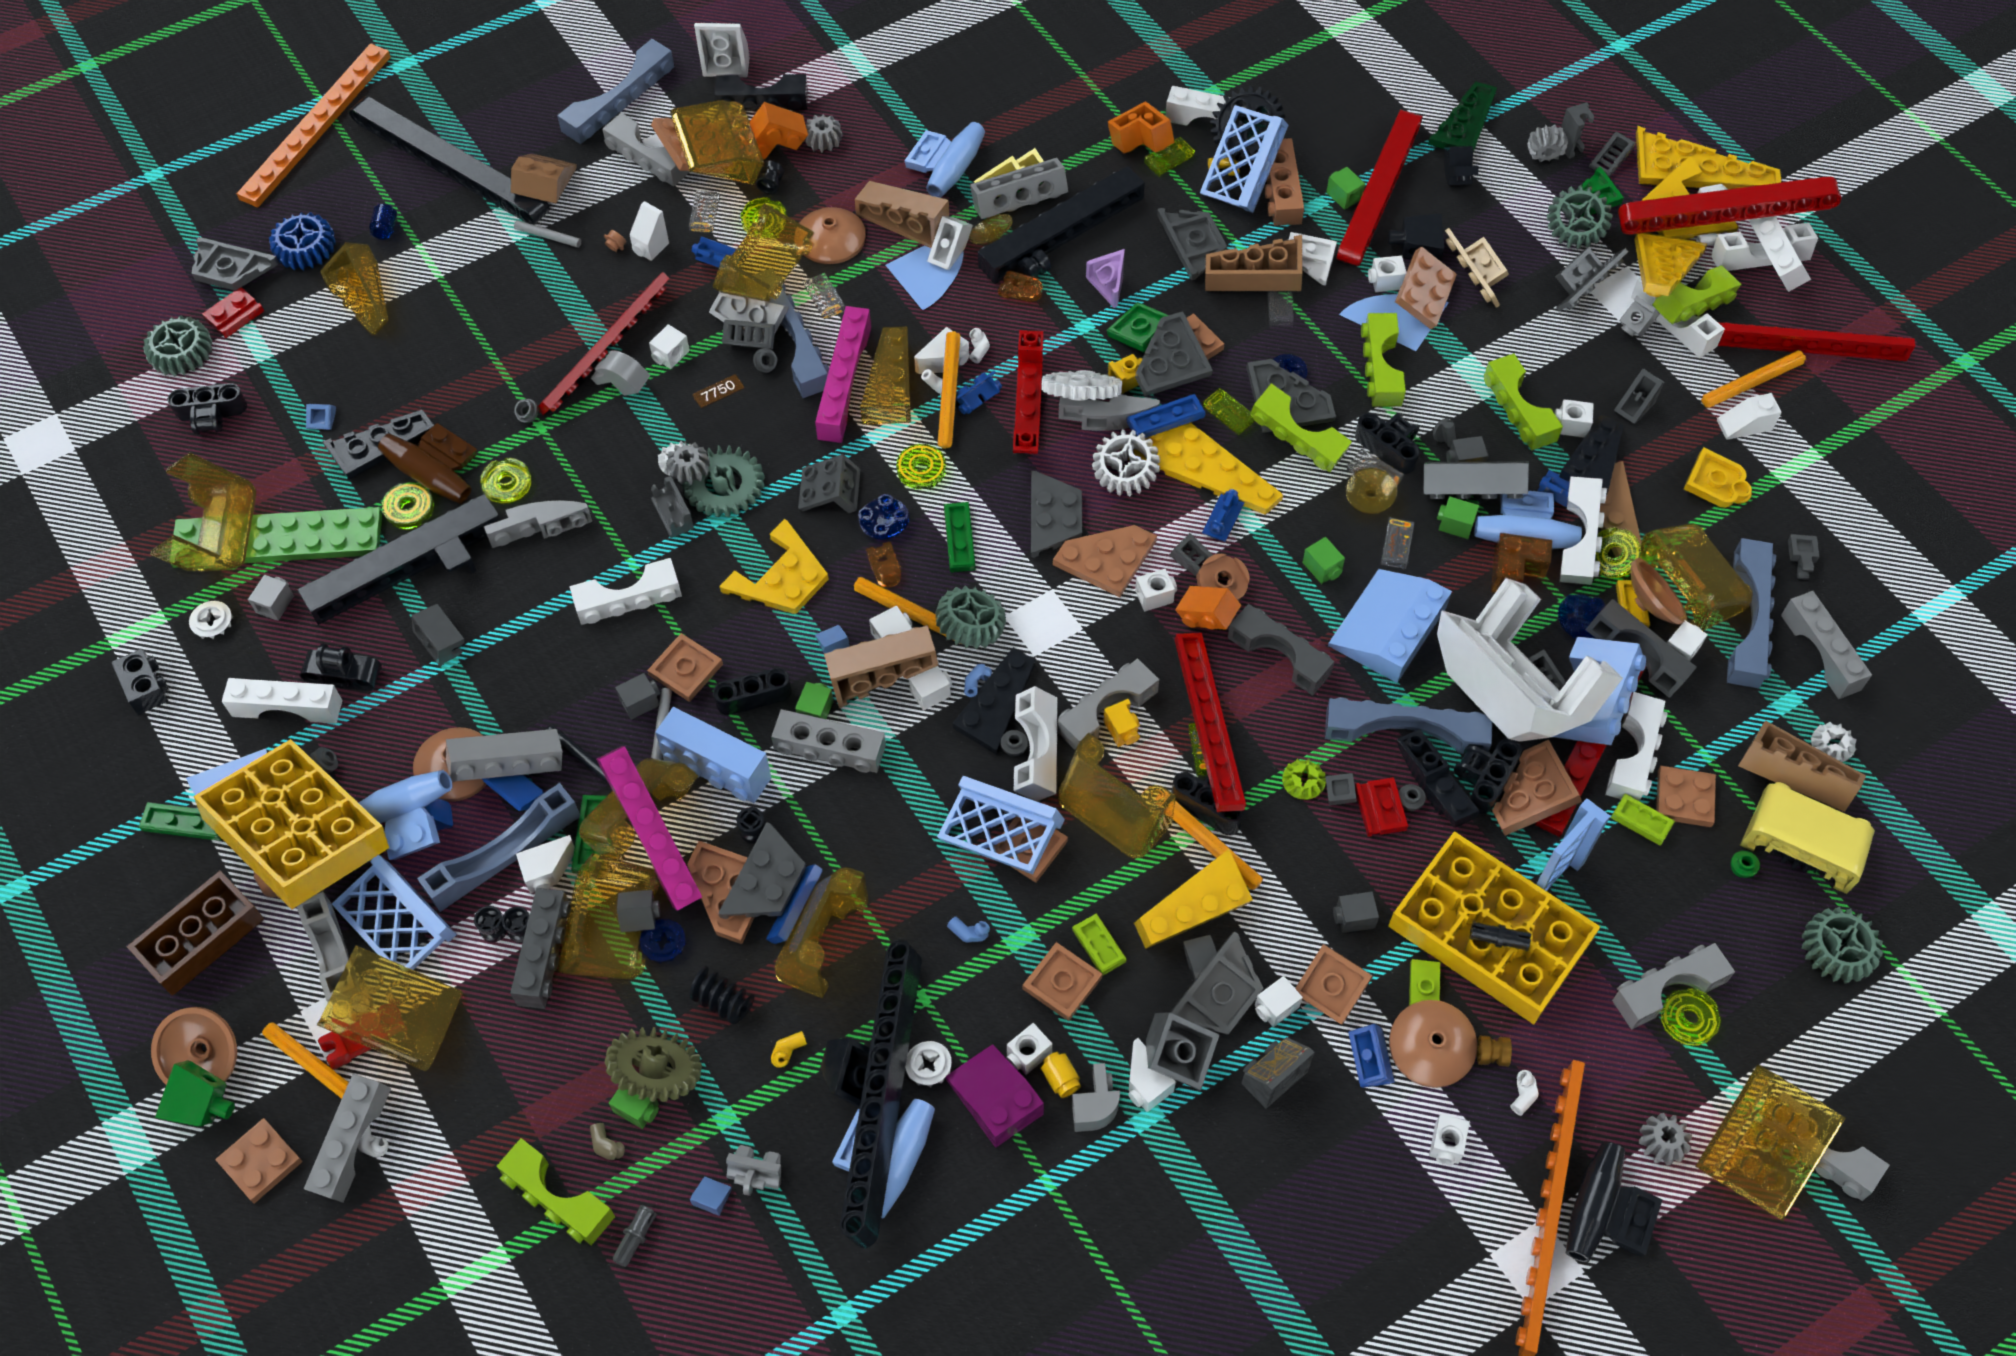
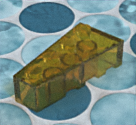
[860,326,911,425]

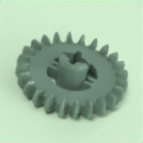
[682,445,765,517]

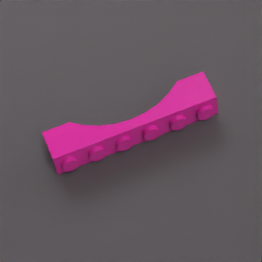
[815,306,871,443]
[596,746,702,910]

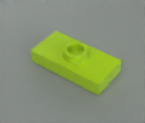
[1611,794,1675,846]
[1072,913,1126,976]
[1409,959,1440,1006]

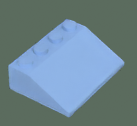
[1328,569,1452,683]

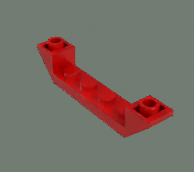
[1013,330,1044,454]

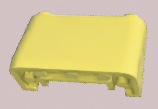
[1740,782,1875,894]

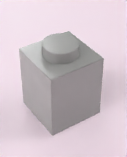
[248,575,294,621]

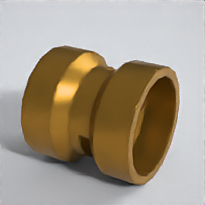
[1477,1035,1512,1067]

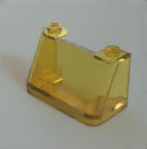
[713,203,814,302]
[1635,523,1753,631]
[1058,733,1176,858]
[579,758,698,869]
[558,853,659,980]
[774,867,868,998]

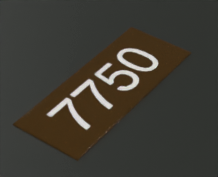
[692,374,744,408]

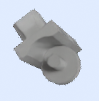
[726,1145,781,1196]

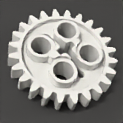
[1041,370,1122,401]

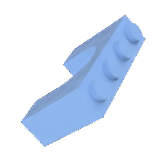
[1553,637,1646,745]

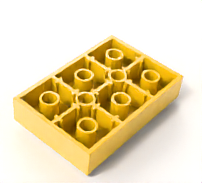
[193,739,389,910]
[1388,831,1601,1025]

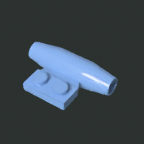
[905,122,985,198]
[1474,491,1582,549]
[359,770,452,860]
[832,1099,935,1218]

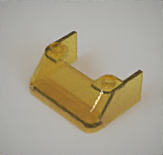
[150,452,256,571]

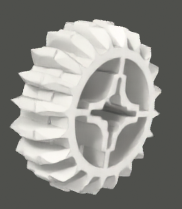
[1092,429,1160,497]

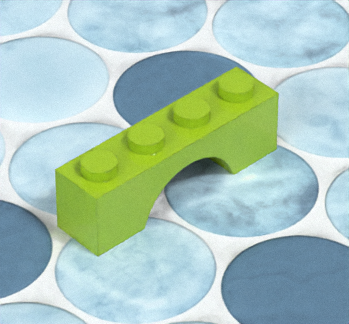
[1652,265,1741,324]
[1361,313,1406,407]
[1484,353,1563,451]
[1250,383,1352,472]
[496,1138,615,1246]

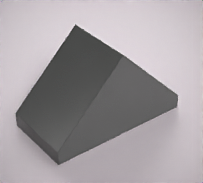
[1614,369,1664,424]

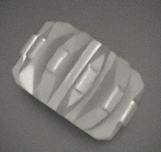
[805,113,842,153]
[1527,125,1568,162]
[666,442,710,485]
[1639,1113,1692,1166]

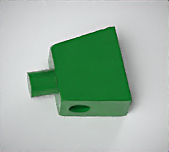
[155,1060,235,1126]

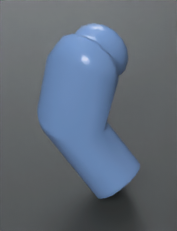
[964,664,992,697]
[947,917,990,943]

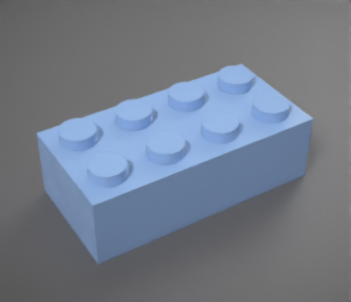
[655,707,771,803]

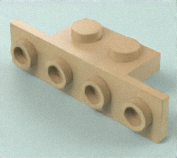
[1445,228,1509,308]

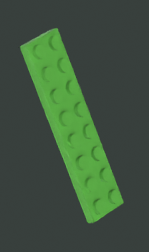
[170,507,382,568]

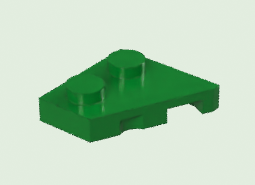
[1573,167,1624,217]

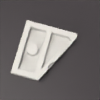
[1289,232,1337,286]

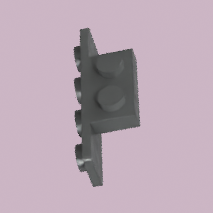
[1555,247,1628,311]

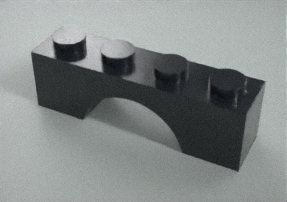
[715,74,808,112]

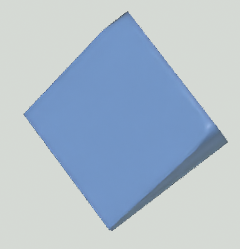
[306,404,336,430]
[815,625,849,653]
[690,1176,732,1216]

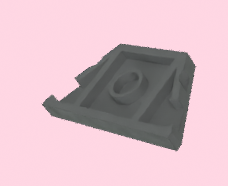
[1157,208,1227,281]
[192,237,279,291]
[1031,471,1082,558]
[719,822,806,919]
[1170,931,1264,1034]

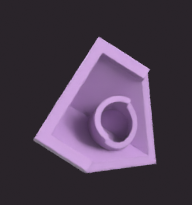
[1086,249,1125,308]

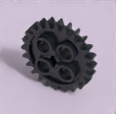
[1210,86,1286,161]

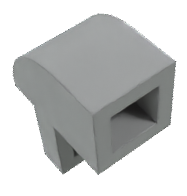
[591,351,650,396]
[1072,1063,1120,1132]

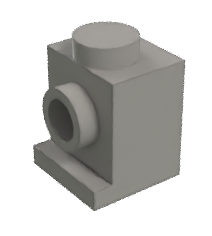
[1619,296,1660,337]

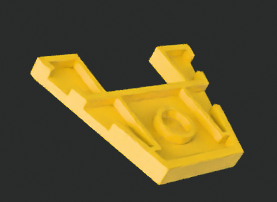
[1642,156,1739,239]
[720,519,829,614]

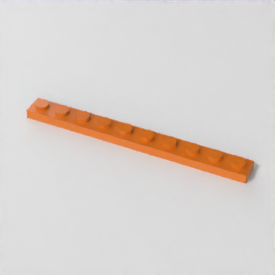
[236,44,391,208]
[1515,1060,1585,1356]

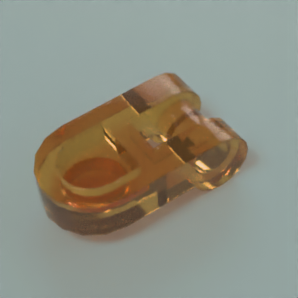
[998,271,1043,302]
[865,541,901,588]

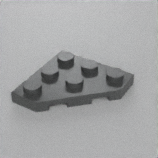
[1135,311,1213,397]
[1246,359,1336,433]

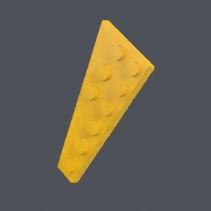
[1636,126,1781,189]
[1634,233,1707,297]
[1128,422,1283,515]

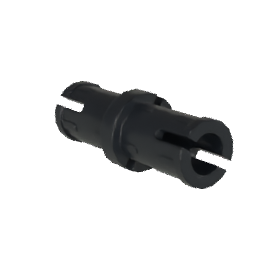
[1469,921,1531,951]

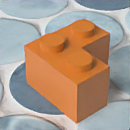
[1108,101,1175,154]
[741,102,808,159]

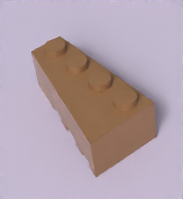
[855,181,949,248]
[1205,235,1302,291]
[824,625,939,709]
[1738,720,1866,812]

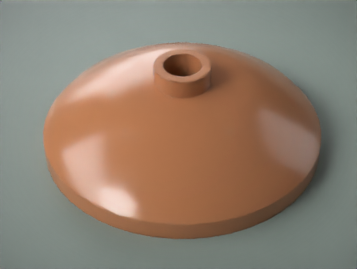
[796,207,866,264]
[1630,558,1687,624]
[413,727,487,802]
[1389,1000,1477,1088]
[151,1007,237,1085]

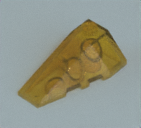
[320,242,388,335]

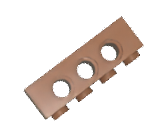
[1265,138,1304,226]

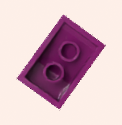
[945,1044,1044,1148]

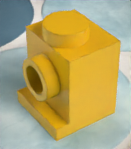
[1108,354,1142,394]
[1103,699,1140,747]

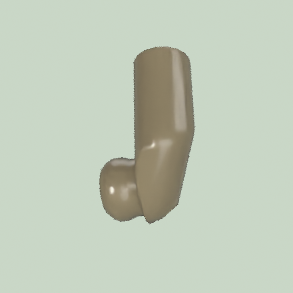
[590,1123,625,1160]

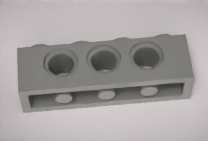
[970,158,1068,219]
[771,709,886,773]

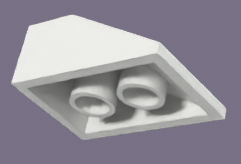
[694,23,750,77]

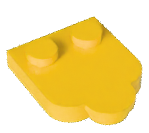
[1683,447,1752,508]

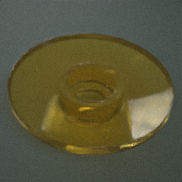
[969,214,1013,244]
[1346,468,1397,514]

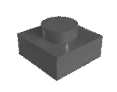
[1325,773,1356,805]

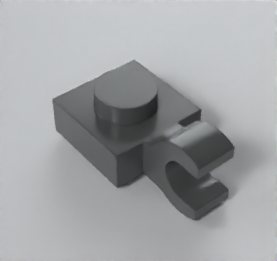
[1788,534,1819,580]

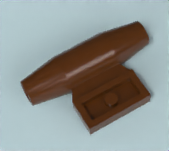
[378,423,477,504]

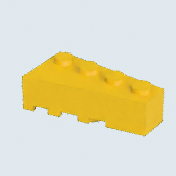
[1134,849,1253,949]

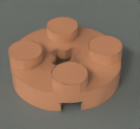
[1196,554,1250,601]

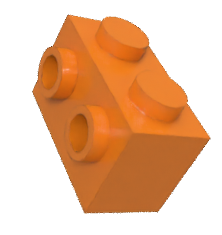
[1175,586,1241,630]

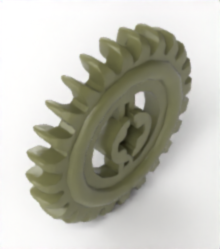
[604,1027,702,1102]

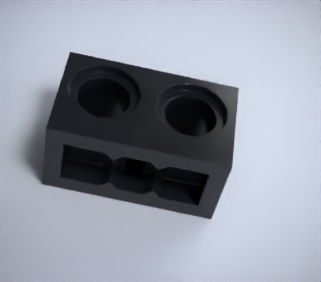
[112,648,169,715]

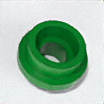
[1730,851,1760,878]

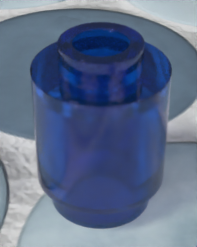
[369,204,397,240]

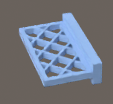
[1200,105,1288,213]
[937,776,1065,874]
[1536,799,1610,891]
[332,855,457,980]

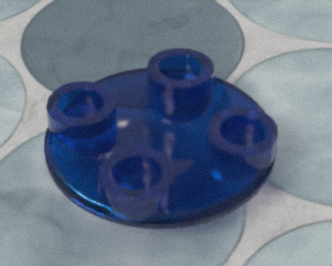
[858,494,909,540]
[1558,594,1605,639]

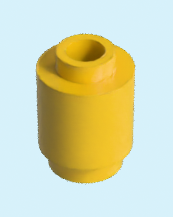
[1041,1052,1081,1098]

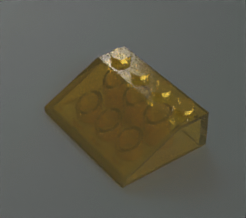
[670,100,764,184]
[317,946,463,1071]
[1695,1064,1846,1221]

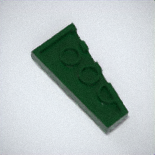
[1428,81,1497,153]

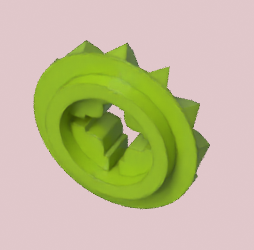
[1282,758,1326,800]

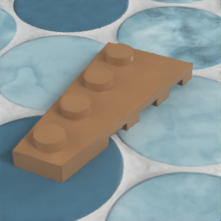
[1600,461,1643,559]

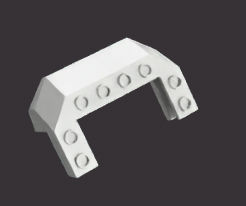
[1437,578,1623,742]

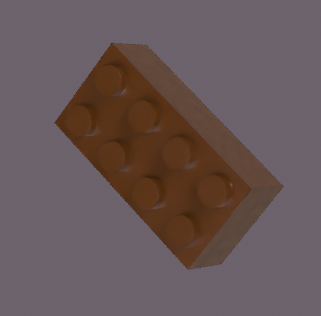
[126,871,264,996]

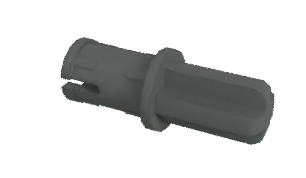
[613,1205,657,1267]

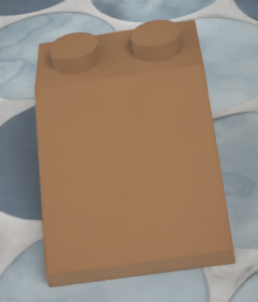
[511,154,577,204]

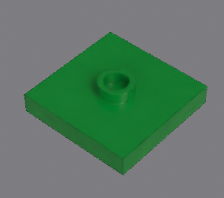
[1107,302,1169,352]

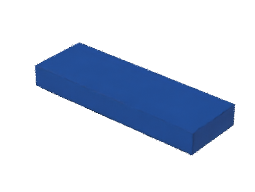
[1127,394,1205,438]
[766,864,822,944]

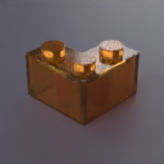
[1491,533,1552,593]

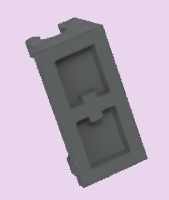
[1561,102,1594,158]
[651,476,694,538]
[411,604,464,667]

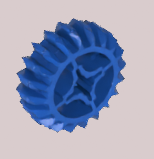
[269,212,336,271]

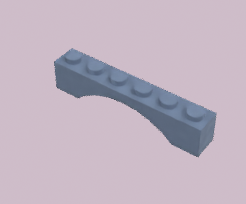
[557,39,674,144]
[746,270,829,398]
[1727,538,1776,688]
[1325,698,1492,755]
[417,783,580,912]

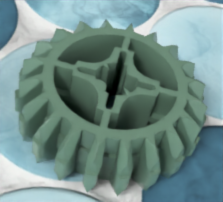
[1546,185,1613,250]
[143,315,213,377]
[935,585,1006,650]
[1802,906,1883,984]

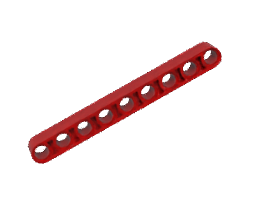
[1336,110,1423,266]
[1618,176,1841,235]

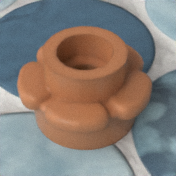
[604,230,627,252]

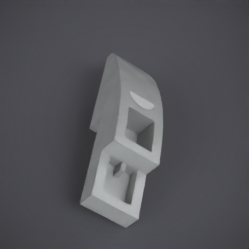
[1059,395,1160,431]
[484,501,592,548]

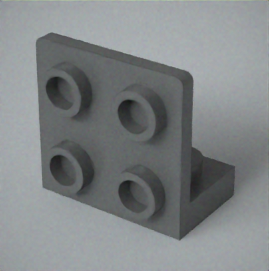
[798,454,860,513]

